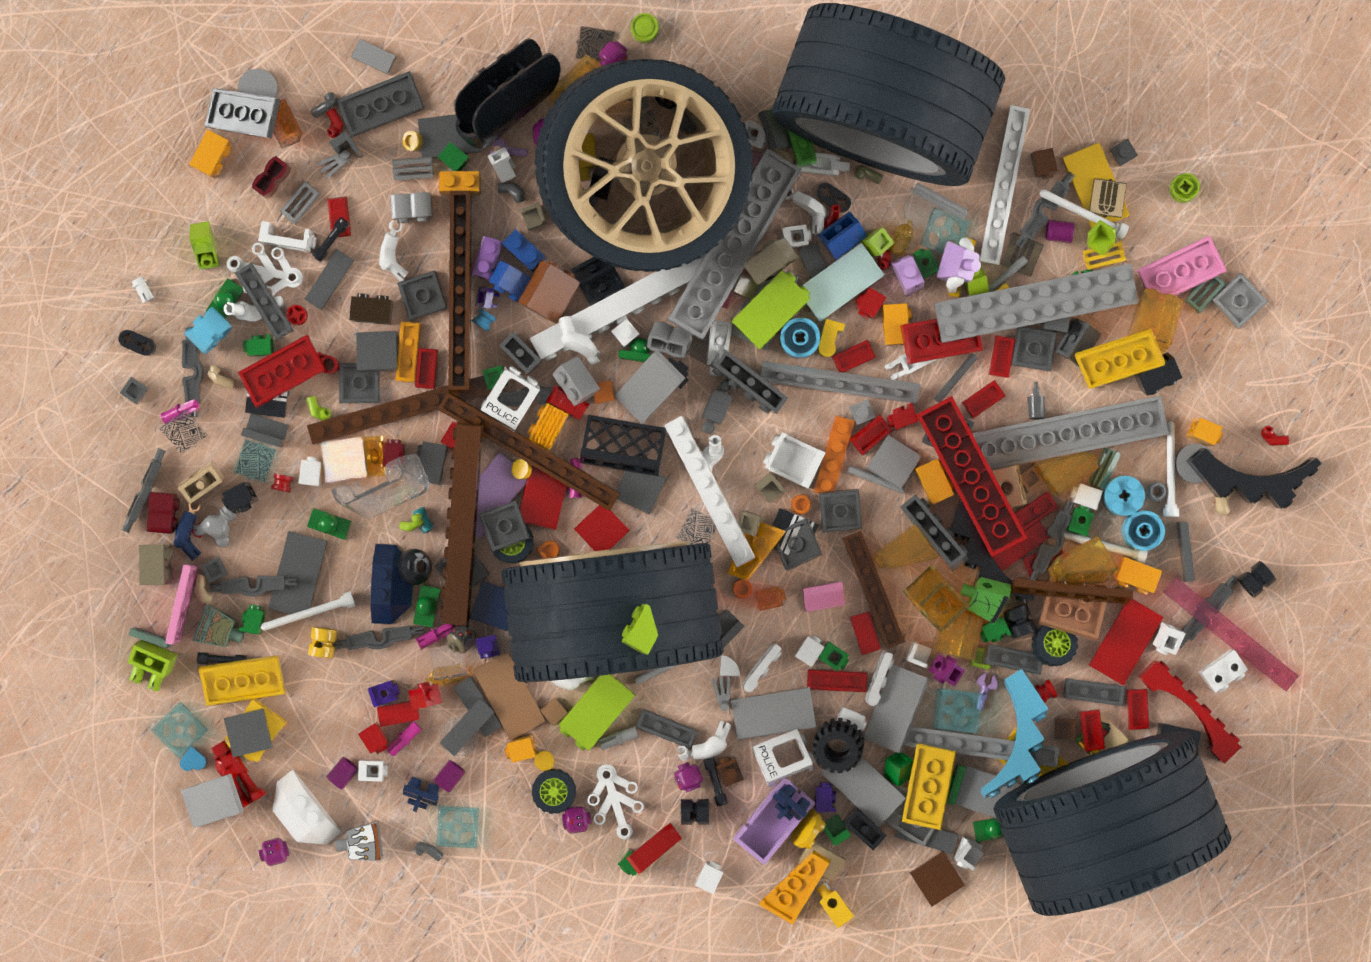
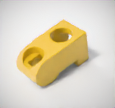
[818,319,845,358]

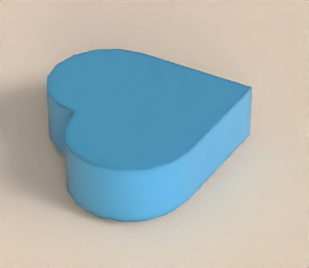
[180,746,207,771]

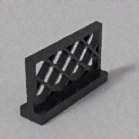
[580,415,666,476]

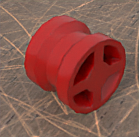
[286,305,308,326]
[271,473,294,493]
[1034,679,1057,703]

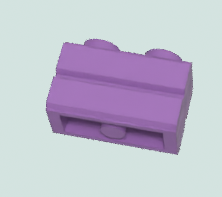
[471,236,503,281]

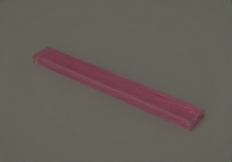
[1163,577,1299,692]

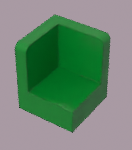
[438,142,470,171]
[482,365,508,390]
[884,752,914,787]
[823,814,851,846]

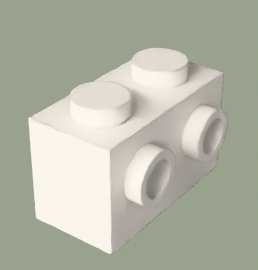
[1198,649,1248,693]

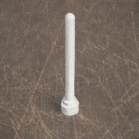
[1040,190,1129,240]
[1163,421,1179,517]
[1064,531,1148,564]
[261,591,355,631]

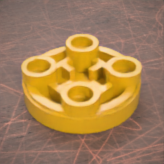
[791,809,825,849]

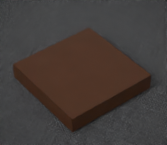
[909,851,965,907]

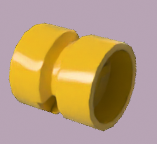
[308,627,338,658]

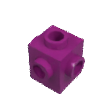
[928,654,965,687]

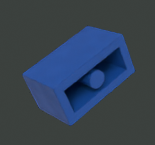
[818,211,867,260]
[502,229,546,273]
[489,261,531,303]

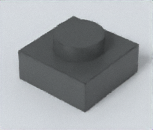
[1110,139,1138,166]
[120,377,149,405]
[201,556,229,583]

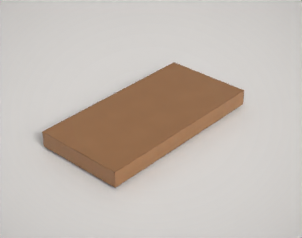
[473,651,546,740]

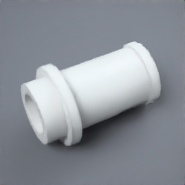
[132,277,154,303]

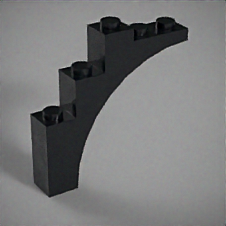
[1186,448,1322,509]
[950,499,1035,603]

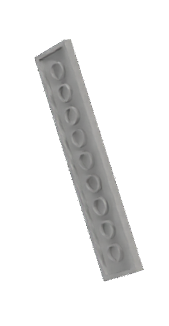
[668,149,801,340]
[934,264,1139,343]
[972,396,1169,470]

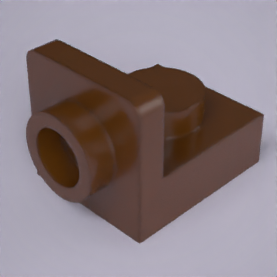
[717,755,744,787]

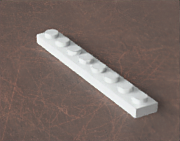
[979,105,1030,265]
[664,416,756,567]

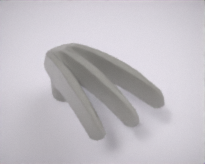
[317,150,351,179]
[712,676,730,711]

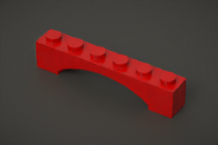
[1137,660,1241,764]

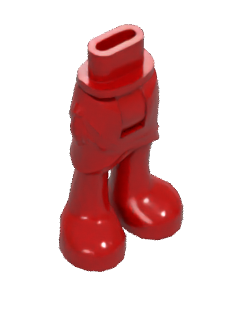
[211,740,267,808]

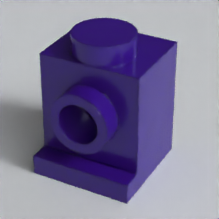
[476,635,500,659]
[368,680,400,707]
[815,782,836,812]

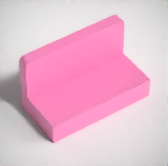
[802,581,845,612]

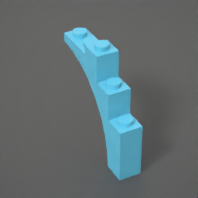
[980,669,1048,799]

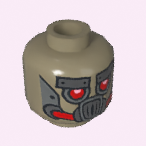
[447,625,477,654]

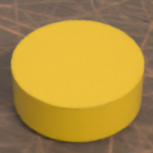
[402,131,423,151]
[511,459,532,480]
[534,750,555,771]

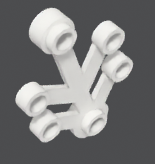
[227,243,303,297]
[587,764,644,840]

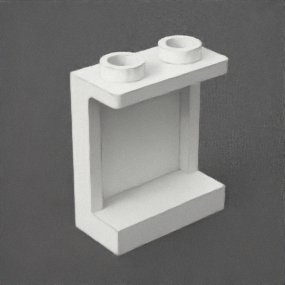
[763,432,825,489]

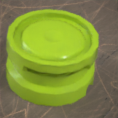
[631,13,659,43]
[1169,173,1200,203]

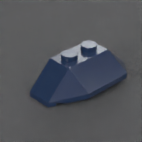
[370,544,413,624]

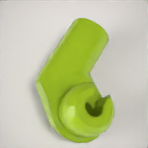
[306,396,331,421]
[399,513,424,532]

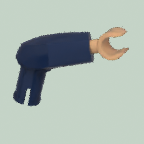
[174,503,202,561]

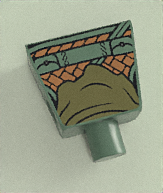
[192,604,244,647]

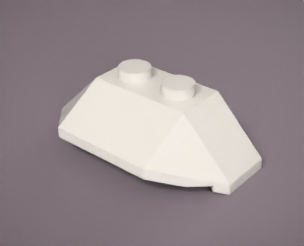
[272,769,342,845]

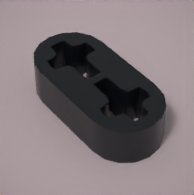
[817,183,851,213]
[118,330,156,356]

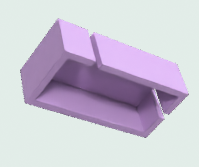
[733,778,815,865]

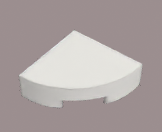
[720,655,740,676]

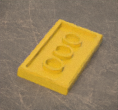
[1062,143,1130,229]
[1075,329,1165,389]
[198,655,286,706]
[902,743,957,830]

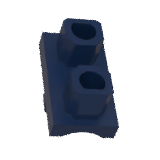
[403,777,439,813]
[772,784,810,821]

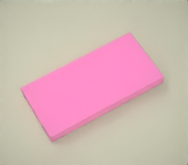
[1136,235,1227,306]
[165,564,198,645]

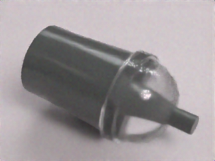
[1026,382,1046,420]

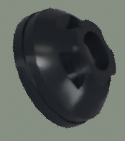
[398,549,432,585]

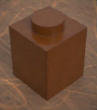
[1031,148,1058,180]

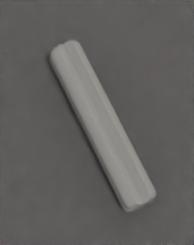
[913,183,968,219]

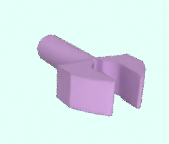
[490,139,528,157]
[976,673,998,711]

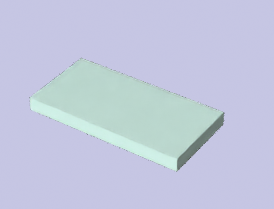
[803,243,885,322]

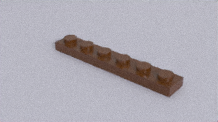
[842,531,905,649]
[1010,577,1133,604]

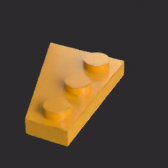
[728,522,786,581]

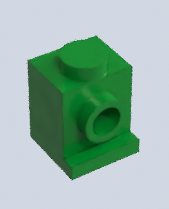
[913,248,939,279]
[243,334,274,357]
[1066,505,1094,536]
[239,604,266,635]
[978,616,1012,643]
[818,641,849,671]
[618,848,637,876]

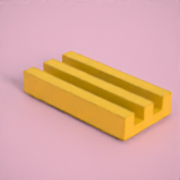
[1082,241,1126,270]

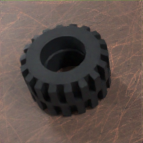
[812,718,864,774]

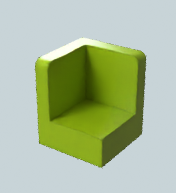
[1087,220,1116,256]
[860,227,894,257]

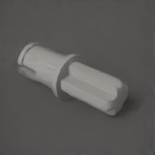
[598,726,639,750]

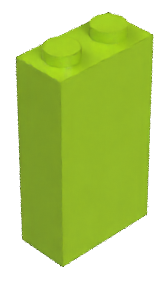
[731,270,811,350]
[558,674,636,751]

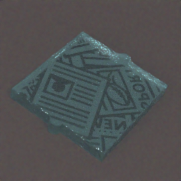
[234,439,276,483]

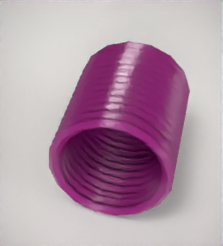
[1045,219,1075,244]
[326,757,359,790]
[433,760,465,792]

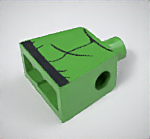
[960,577,1011,624]

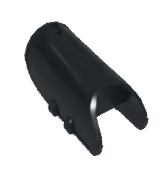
[454,38,561,150]

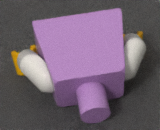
[936,237,981,298]

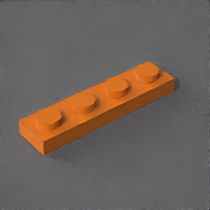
[813,416,855,494]

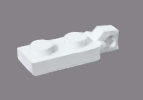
[795,153,850,176]
[706,320,732,377]

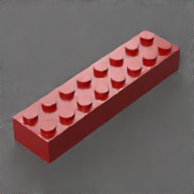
[916,396,1028,558]

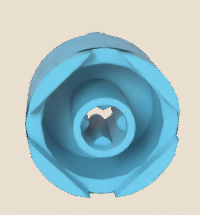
[184,307,232,354]
[779,318,820,359]
[1101,476,1145,516]
[1121,511,1165,551]

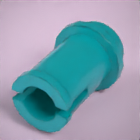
[413,507,434,534]

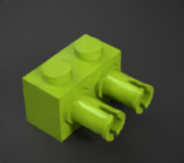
[127,640,178,691]

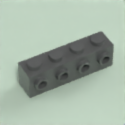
[709,349,788,414]
[900,494,968,571]

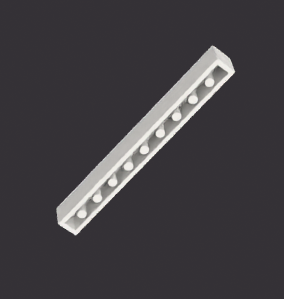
[530,253,705,362]

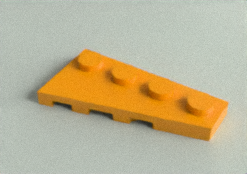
[758,850,831,925]

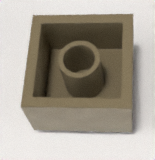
[743,238,799,285]
[139,544,175,585]

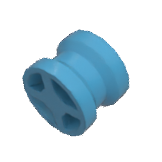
[471,308,496,332]

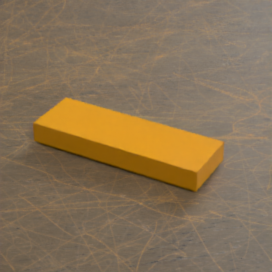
[395,321,421,383]

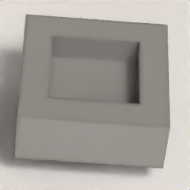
[849,399,875,425]

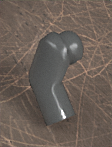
[311,92,337,118]
[498,183,525,203]
[413,841,444,861]

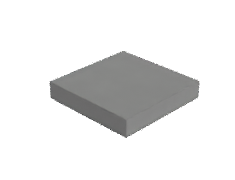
[1211,273,1268,329]
[866,435,921,490]

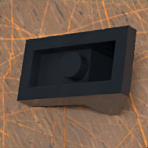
[590,156,615,201]

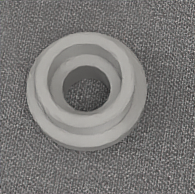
[1147,482,1167,502]

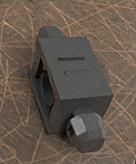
[702,380,732,434]

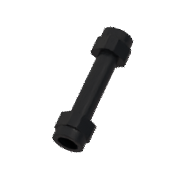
[312,217,350,262]
[197,652,247,665]
[703,757,728,807]

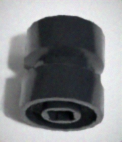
[1238,560,1276,598]
[1003,603,1037,639]
[681,799,709,825]

